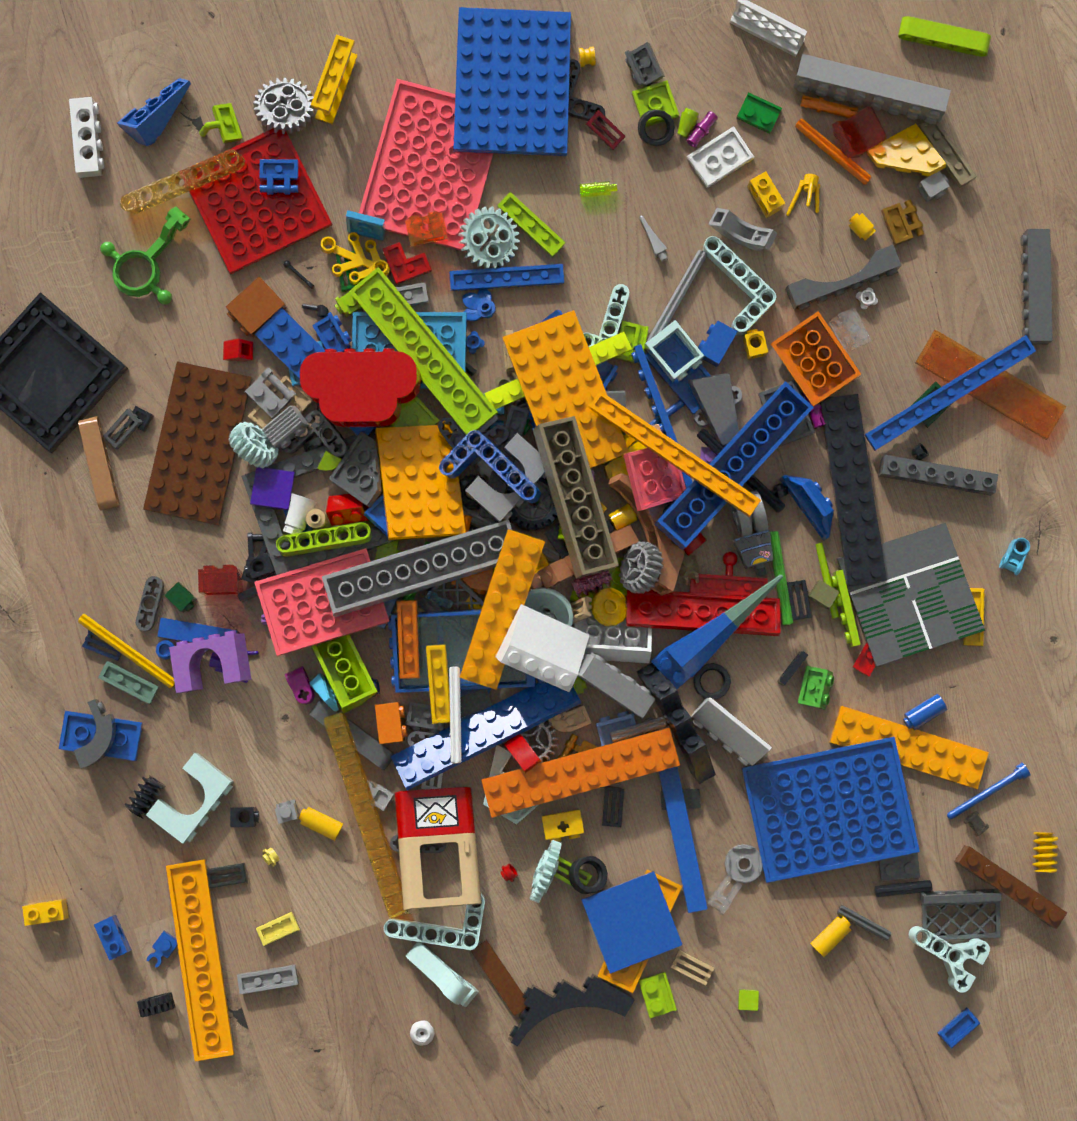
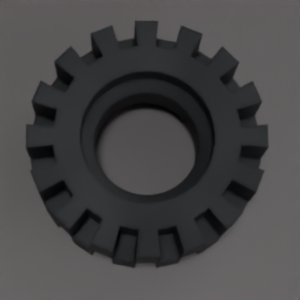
[459,474,488,510]
[137,992,176,1017]

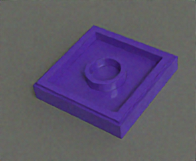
[250,467,295,510]

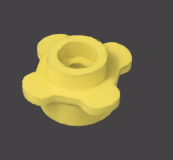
[262,848,279,867]

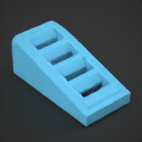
[309,673,339,711]

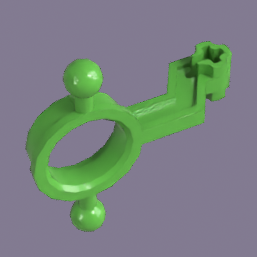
[100,206,191,305]

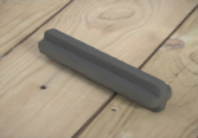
[837,905,891,941]

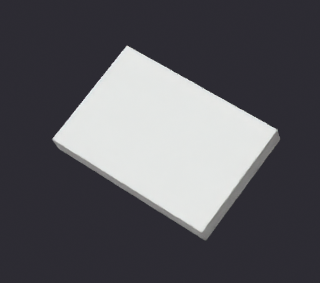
[686,126,754,188]

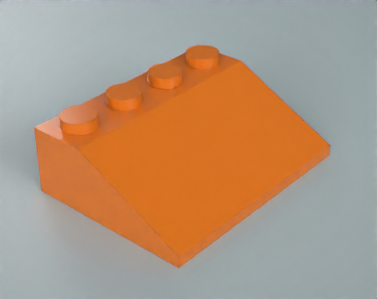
[771,311,861,407]

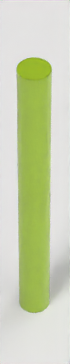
[815,543,839,619]

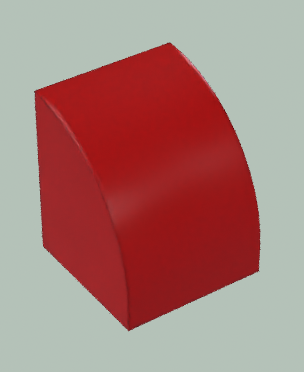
[223,339,253,361]

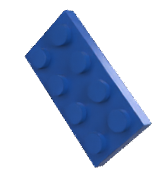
[645,333,711,414]
[59,711,143,761]

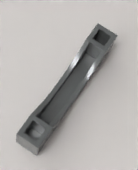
[785,245,902,310]

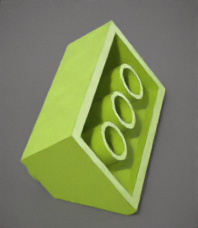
[311,635,377,714]

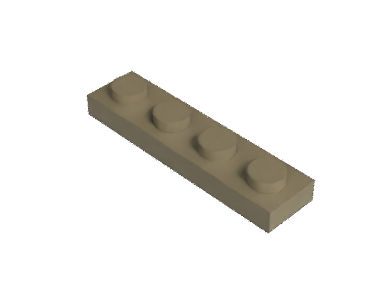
[919,122,977,188]

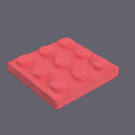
[623,448,686,511]

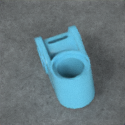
[999,538,1030,576]

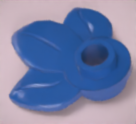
[462,289,496,321]

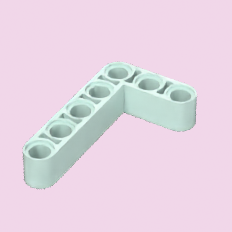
[703,236,776,336]
[384,894,485,950]

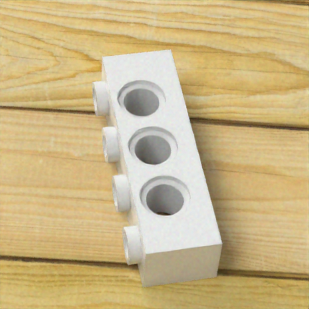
[69,97,104,178]

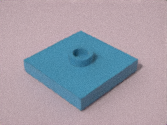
[346,210,385,241]

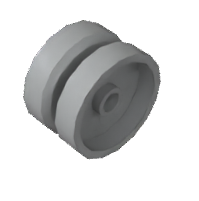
[730,490,768,537]

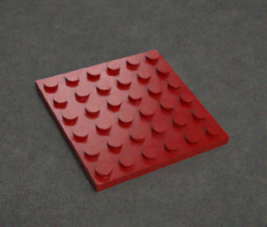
[181,128,333,274]

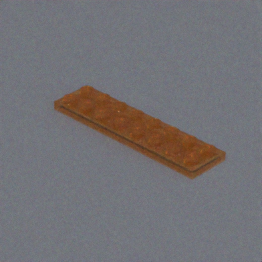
[915,330,1067,440]

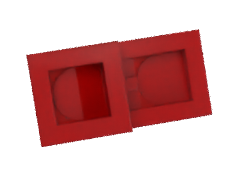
[504,734,541,773]

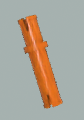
[800,95,858,120]

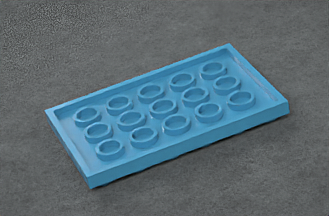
[352,312,467,389]

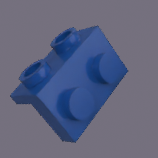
[312,312,352,352]

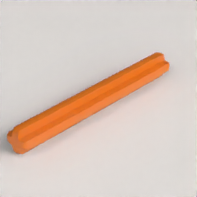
[795,118,871,185]

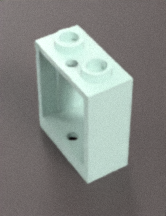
[644,320,704,382]

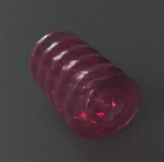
[571,571,613,599]

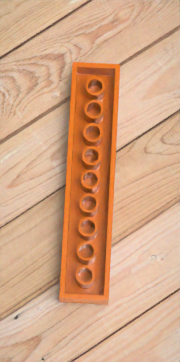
[481,728,680,818]

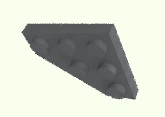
[329,431,382,508]

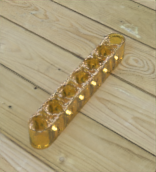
[120,149,245,214]

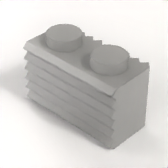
[262,405,309,448]

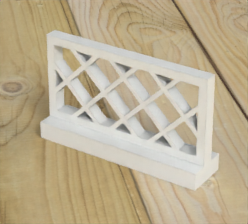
[730,0,807,57]

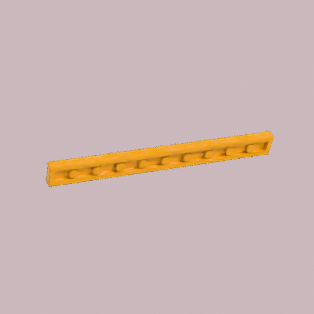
[589,391,761,517]

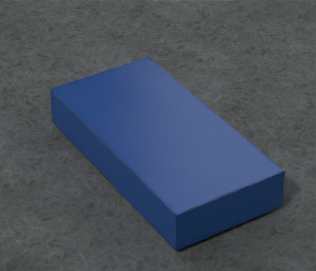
[937,1007,981,1049]

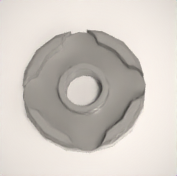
[724,844,763,883]

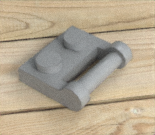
[245,368,296,419]

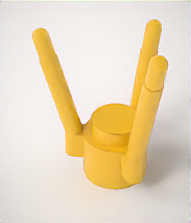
[786,174,820,216]

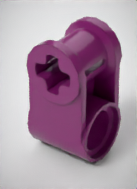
[285,666,315,705]

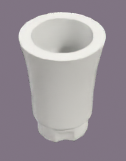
[283,493,317,534]

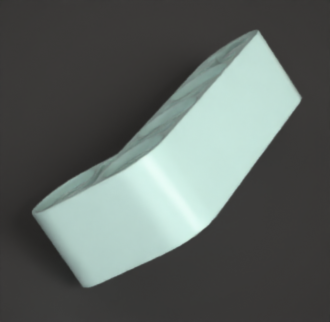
[583,284,629,347]

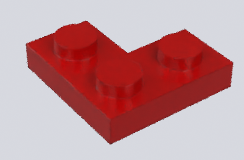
[382,242,432,285]

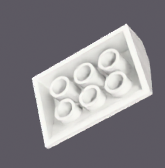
[574,601,652,663]
[496,604,590,692]
[691,697,772,766]

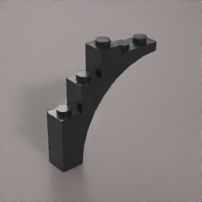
[636,663,716,784]
[509,974,635,1046]

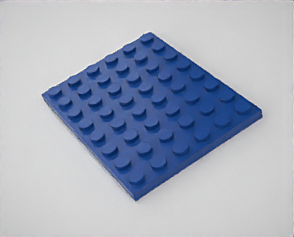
[453,7,571,156]
[742,737,920,883]

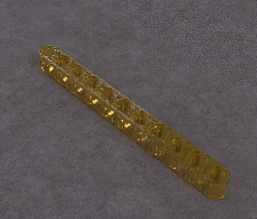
[324,712,408,919]

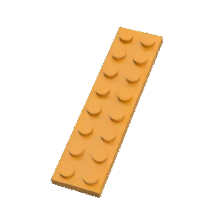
[459,529,545,690]
[829,706,989,789]

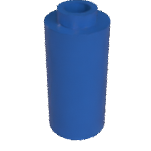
[903,694,948,730]

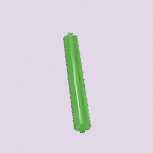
[770,531,793,625]

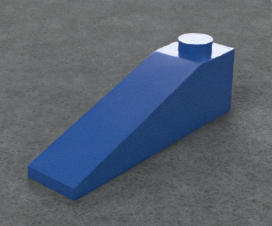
[117,78,191,146]

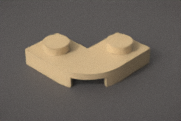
[548,705,592,732]

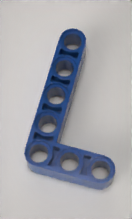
[439,430,541,503]

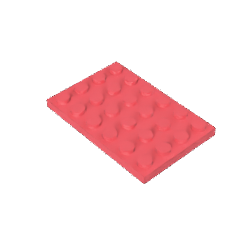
[254,548,389,657]

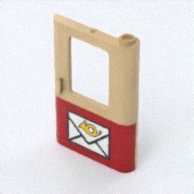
[395,787,481,914]

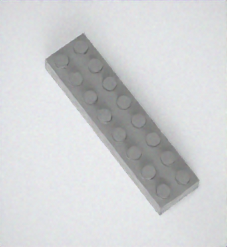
[793,54,951,124]

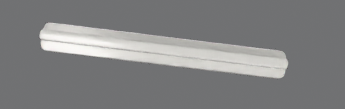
[449,667,462,764]

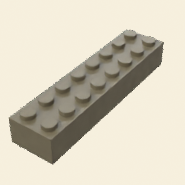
[533,416,619,579]

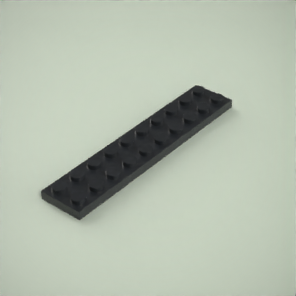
[820,394,887,586]

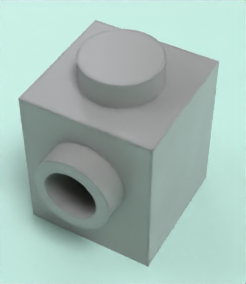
[917,171,949,203]

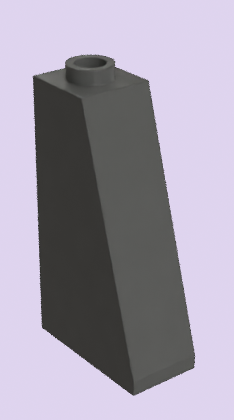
[688,373,739,447]

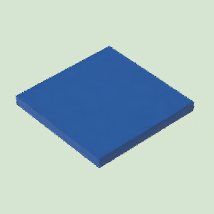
[581,871,683,974]

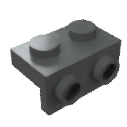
[625,42,665,87]
[405,702,446,734]

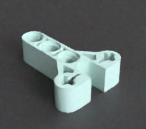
[909,926,990,993]
[406,942,479,1007]

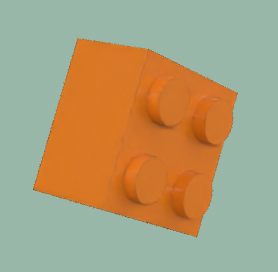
[375,702,408,744]

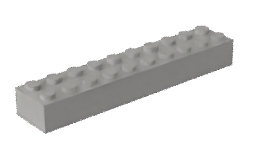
[322,520,512,617]

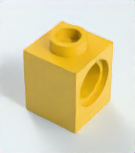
[743,329,768,360]

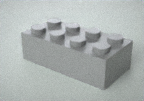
[577,652,655,718]

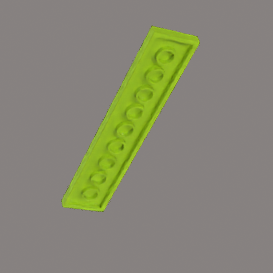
[349,267,498,435]

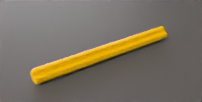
[78,614,175,688]

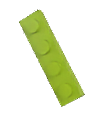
[497,192,565,258]
[831,570,861,647]

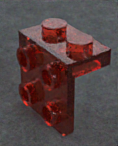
[832,106,887,158]

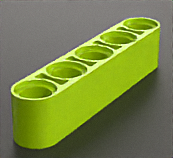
[898,16,991,57]
[276,523,372,556]

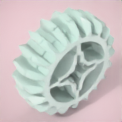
[229,422,279,468]

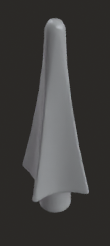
[639,215,668,262]

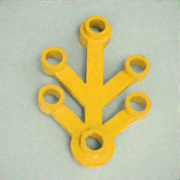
[321,232,390,285]

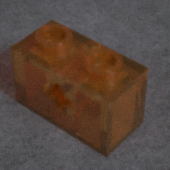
[405,211,448,247]

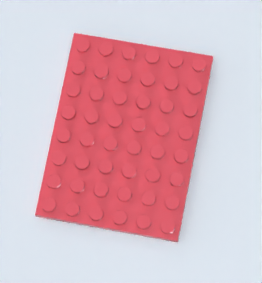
[359,79,494,252]

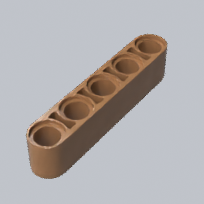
[78,416,120,511]

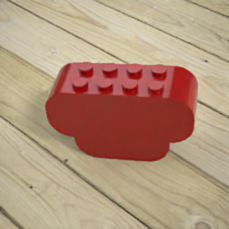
[300,348,421,427]

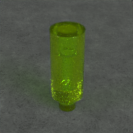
[579,181,617,197]

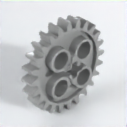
[253,78,315,134]

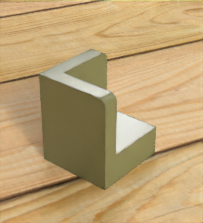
[808,580,839,609]

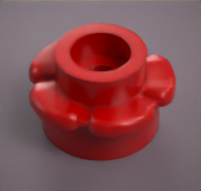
[500,863,518,882]

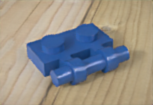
[259,159,299,195]

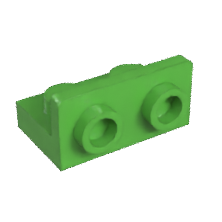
[798,666,834,710]

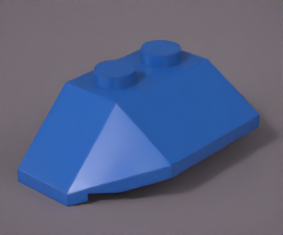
[779,475,834,541]

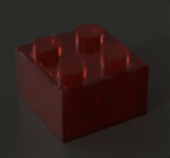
[198,565,243,596]

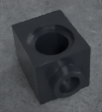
[244,553,276,580]
[230,807,260,827]

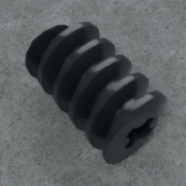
[124,775,166,819]

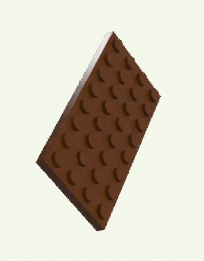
[143,361,252,526]

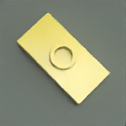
[256,912,300,946]

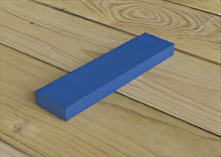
[157,618,237,642]

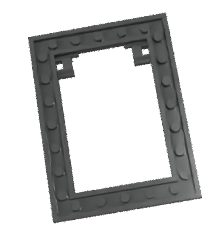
[241,427,399,575]

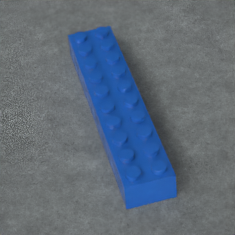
[654,381,814,550]

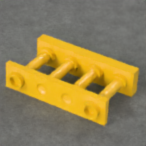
[311,34,358,125]

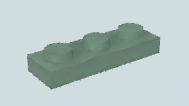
[98,661,160,704]

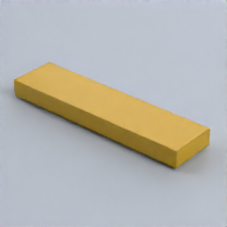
[426,644,450,724]

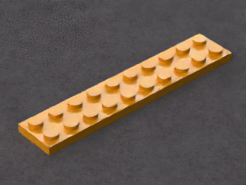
[166,859,235,1061]

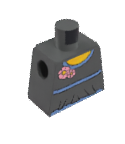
[732,530,773,577]

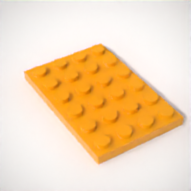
[375,424,466,540]

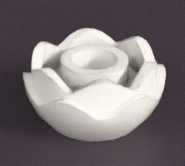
[410,1021,435,1046]

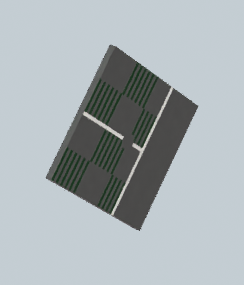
[837,523,985,667]

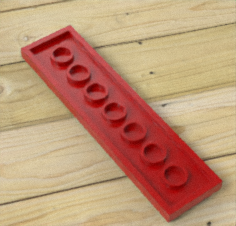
[626,590,780,636]

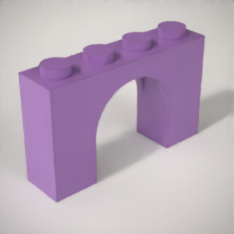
[169,630,252,693]

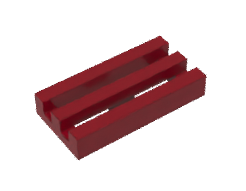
[585,110,626,150]

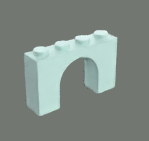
[146,753,233,844]

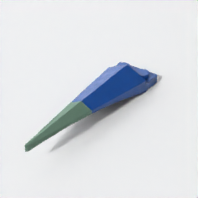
[651,575,783,689]

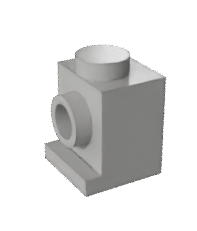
[275,799,299,824]

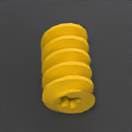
[1032,832,1059,873]

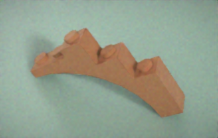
[608,473,685,595]
[529,525,639,591]

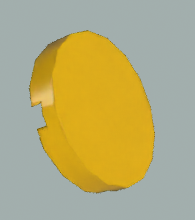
[591,588,627,626]

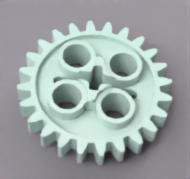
[458,207,520,269]
[530,840,562,903]

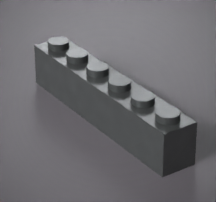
[1020,229,1053,345]

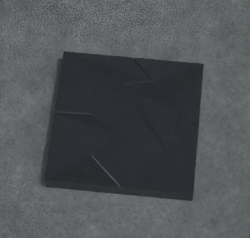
[0,292,128,453]

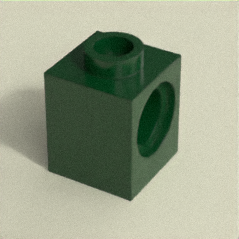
[164,582,197,613]

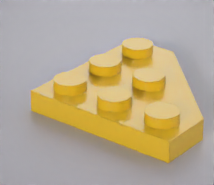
[867,123,946,176]

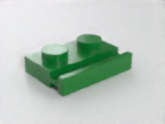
[736,92,782,134]

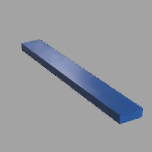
[658,766,708,913]

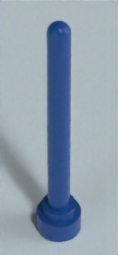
[947,763,1031,819]

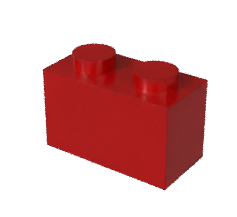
[326,493,369,526]

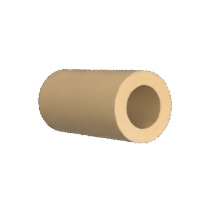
[306,509,331,529]

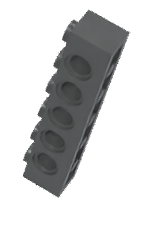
[878,455,998,496]

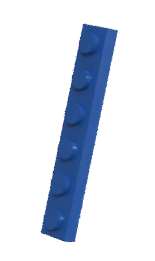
[449,264,564,291]

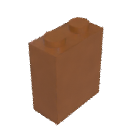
[226,276,287,338]

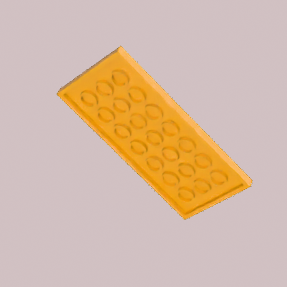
[502,310,630,468]

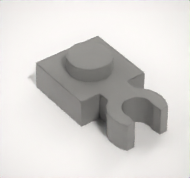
[359,780,395,811]

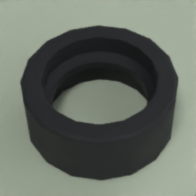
[637,109,675,146]
[693,663,731,700]
[569,856,608,894]

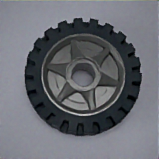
[506,476,558,531]

